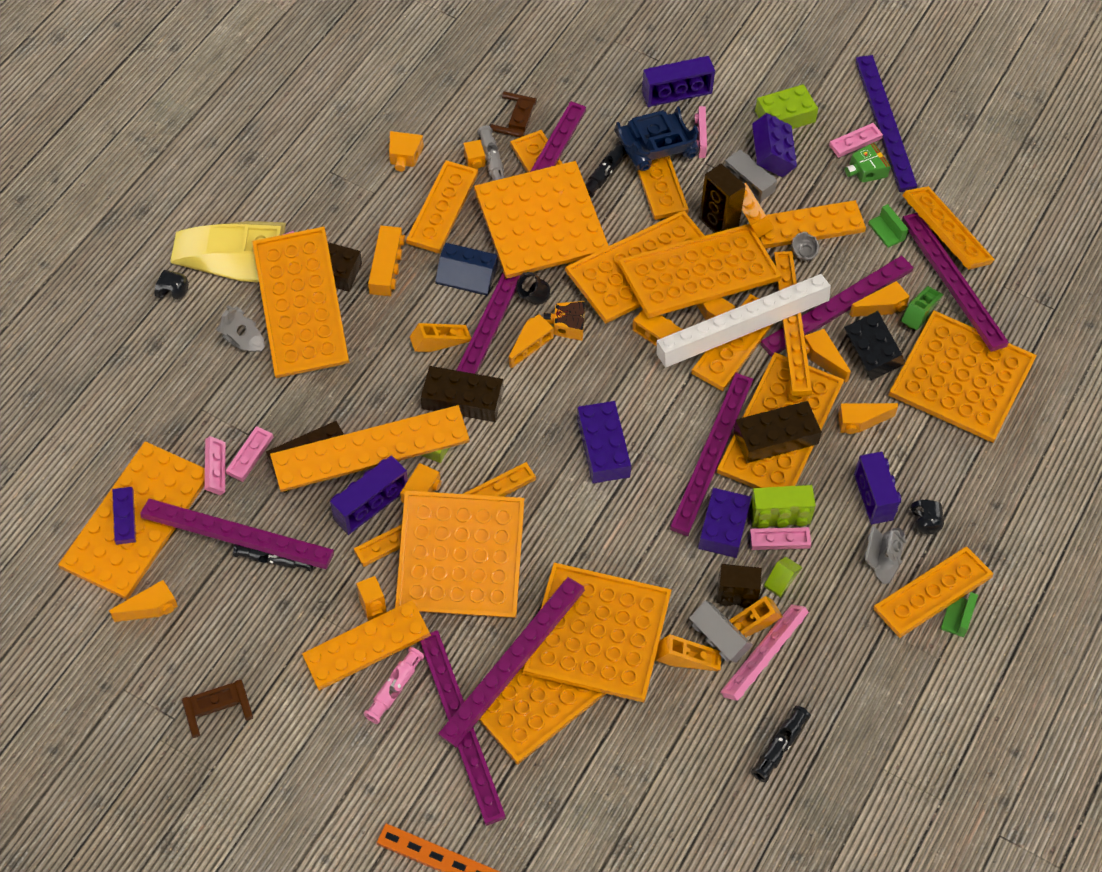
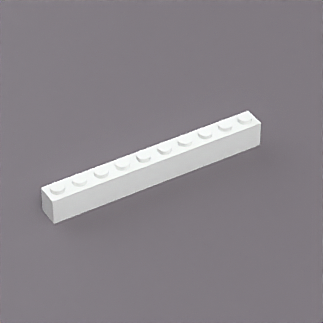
[657,274,831,368]

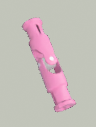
[364,647,424,724]

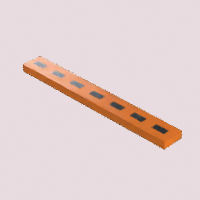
[376,823,500,872]

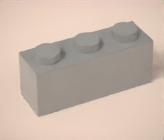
[724,150,777,202]
[689,600,753,663]

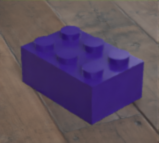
[752,113,797,177]
[854,451,901,525]
[698,488,751,558]

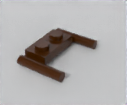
[490,91,537,138]
[182,680,253,738]

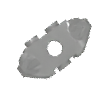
[216,305,265,352]
[865,526,906,584]

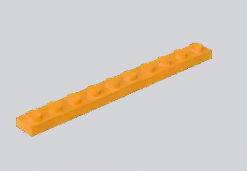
[774,251,812,396]
[354,462,536,567]

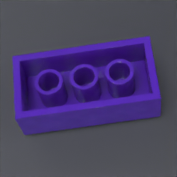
[642,56,715,107]
[577,401,631,484]
[330,455,408,535]

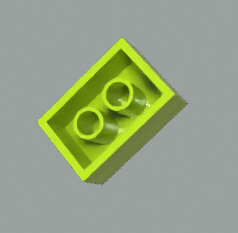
[755,84,818,129]
[749,485,816,529]

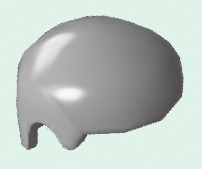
[791,232,819,261]

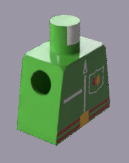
[845,142,891,182]

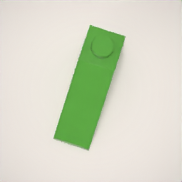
[901,286,944,330]

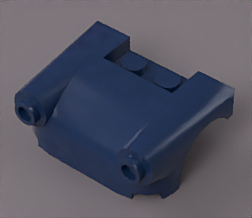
[614,106,699,171]

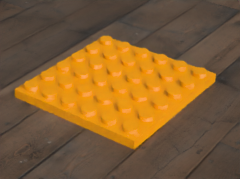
[474,161,609,279]
[888,310,1037,443]
[395,491,525,618]
[523,562,672,703]

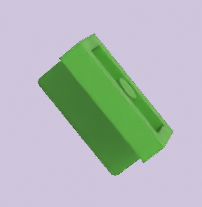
[868,204,908,248]
[941,592,978,638]

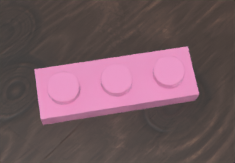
[694,106,707,158]
[829,123,883,158]
[226,426,274,482]
[204,436,226,495]
[749,527,811,550]

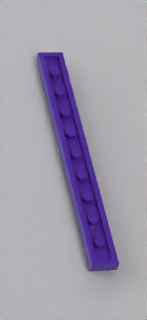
[855,55,917,192]

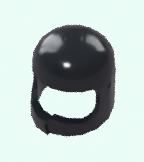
[154,270,189,300]
[516,272,550,305]
[910,500,944,535]

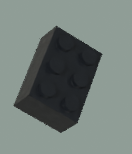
[844,311,905,381]

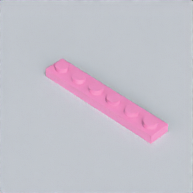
[721,605,809,701]

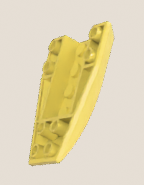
[171,221,286,282]

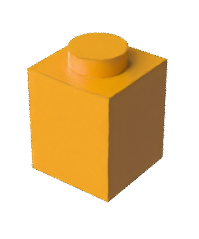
[463,140,486,169]

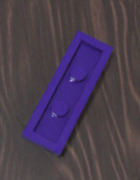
[112,487,136,545]

